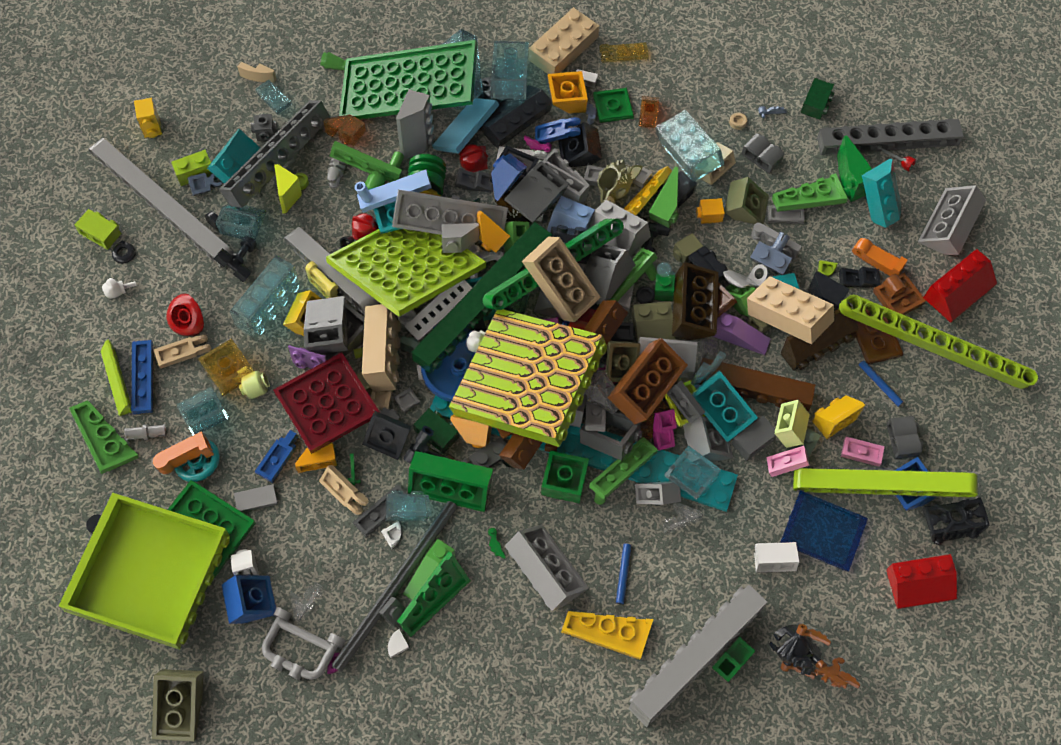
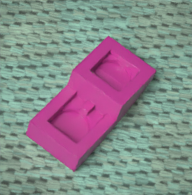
[653,409,677,451]

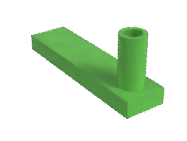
[330,141,404,182]
[598,248,659,306]
[589,437,658,505]

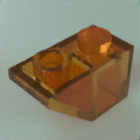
[638,96,659,128]
[323,114,366,146]

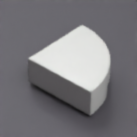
[381,521,402,549]
[388,629,409,658]

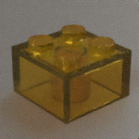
[198,338,254,397]

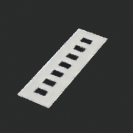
[405,280,472,340]

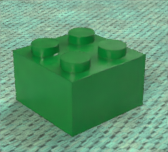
[541,451,589,504]

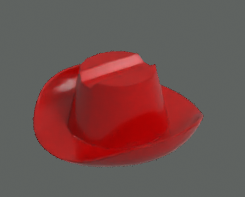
[166,294,204,336]

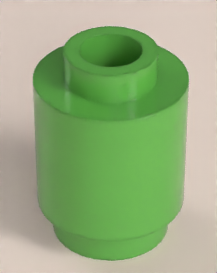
[365,171,385,189]

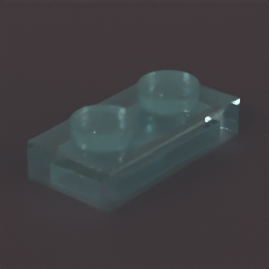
[255,80,291,115]

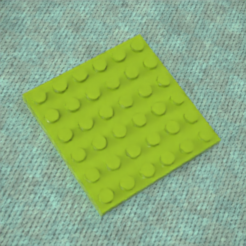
[326,229,486,317]

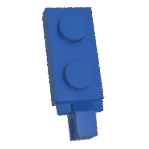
[255,430,298,483]

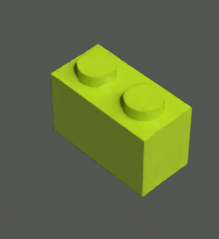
[171,150,212,186]
[75,209,121,250]

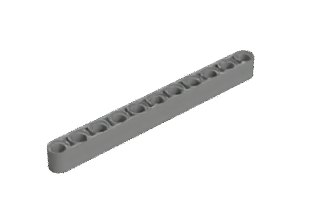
[88,138,234,267]

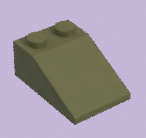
[631,301,676,343]
[152,669,204,742]

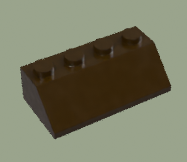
[672,262,719,340]
[780,303,858,371]

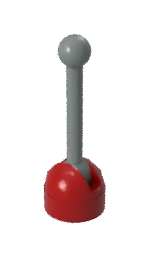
[878,144,916,172]

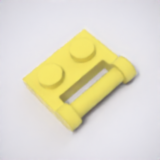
[305,261,338,298]

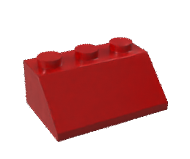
[886,554,957,609]

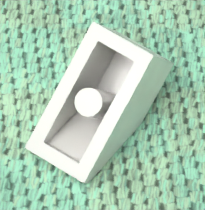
[231,549,259,575]

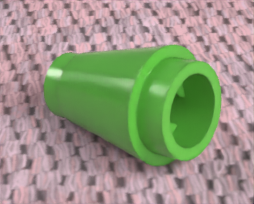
[320,52,346,71]

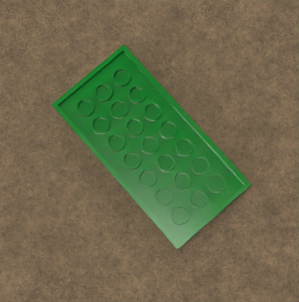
[339,40,478,122]

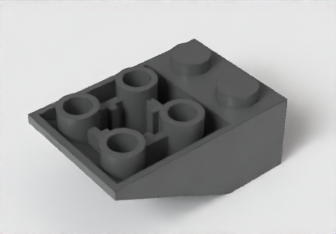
[505,161,570,223]
[584,245,636,305]
[304,296,348,354]

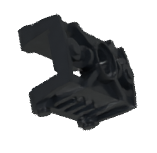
[922,497,990,545]

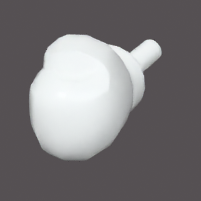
[102,278,137,299]
[466,330,486,352]

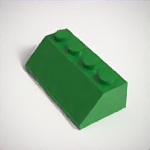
[408,451,493,512]

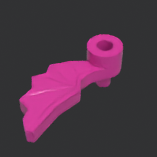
[524,135,552,152]

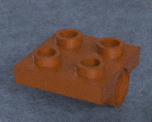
[873,273,926,315]

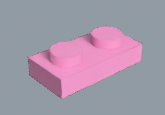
[841,437,885,467]
[766,446,809,477]

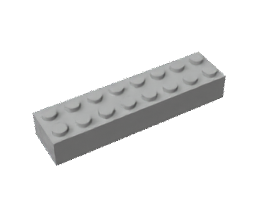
[629,585,767,727]

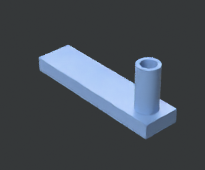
[355,170,432,213]

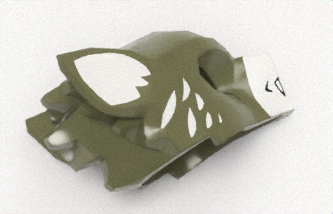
[597,160,643,203]

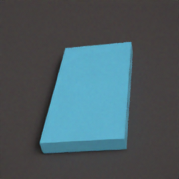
[432,98,499,153]

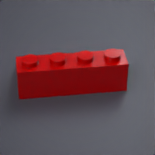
[923,249,997,323]

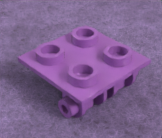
[288,345,327,369]

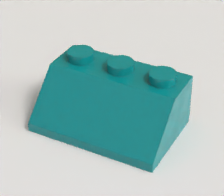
[862,159,902,228]
[692,371,758,442]

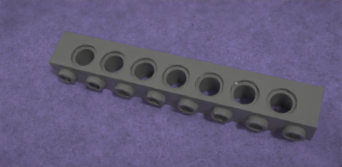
[219,100,331,208]
[817,119,963,155]

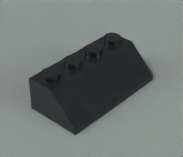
[480,85,553,149]

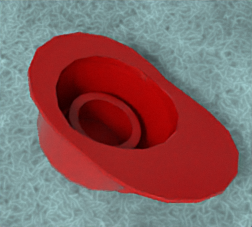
[459,144,488,173]
[352,213,379,240]

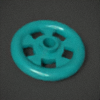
[175,440,220,482]

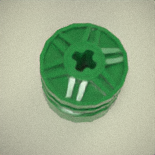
[408,154,447,196]

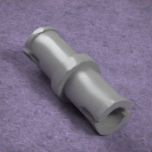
[124,424,166,440]

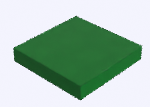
[593,88,634,123]

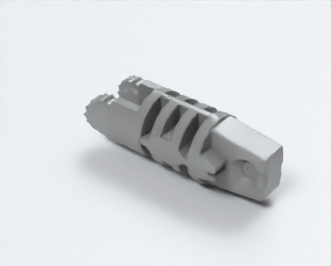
[327,157,346,189]

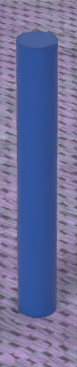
[859,360,904,407]
[616,544,631,604]

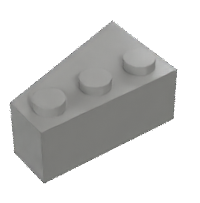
[542,148,590,204]

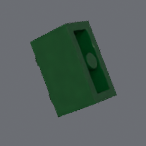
[800,77,835,120]
[413,408,459,454]

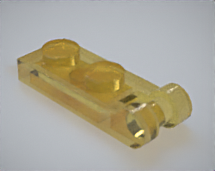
[599,42,649,63]

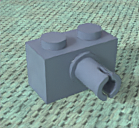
[750,232,793,275]

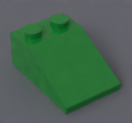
[837,135,872,202]

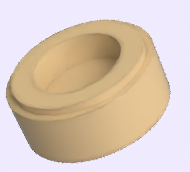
[729,113,747,130]

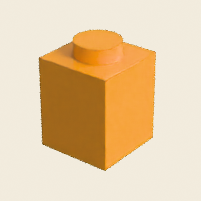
[696,198,725,224]

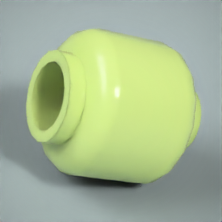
[239,371,270,399]

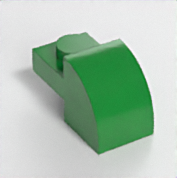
[712,637,755,682]

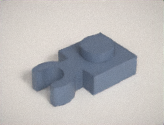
[187,173,222,196]

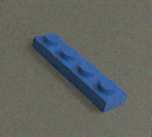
[131,340,153,414]

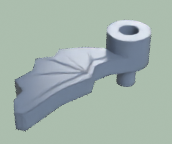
[586,102,596,125]
[758,106,787,118]

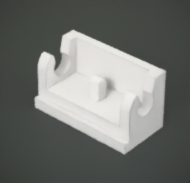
[754,542,799,572]

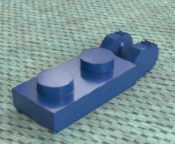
[535,117,581,144]

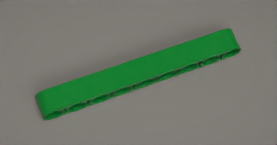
[483,219,624,310]

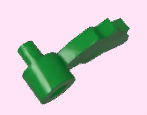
[348,453,361,486]
[488,528,506,559]

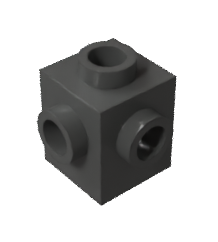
[251,114,278,141]

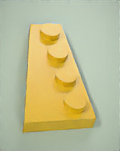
[623,166,672,215]
[561,611,653,660]

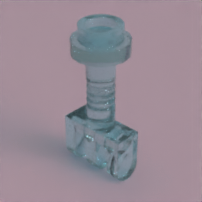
[657,262,676,277]

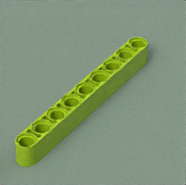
[793,468,978,497]

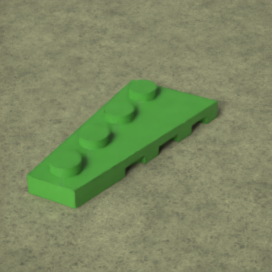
[772,173,847,212]
[69,400,139,474]

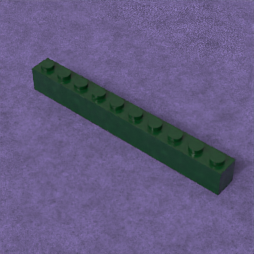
[412,222,552,373]

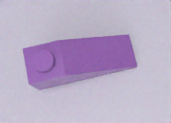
[713,313,771,355]

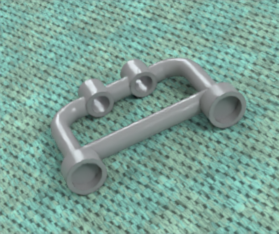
[262,607,346,681]

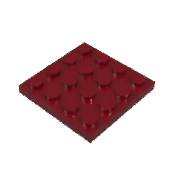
[273,352,380,454]

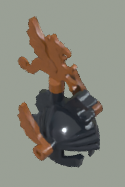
[769,624,860,689]

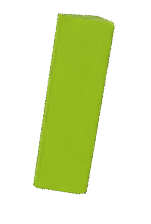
[101,340,131,416]

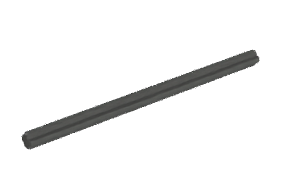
[332,501,457,672]

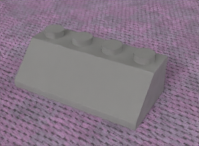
[396,90,435,160]
[918,185,986,255]
[505,525,589,611]

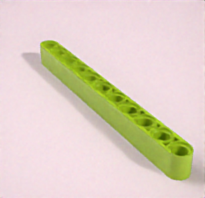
[839,294,1038,389]

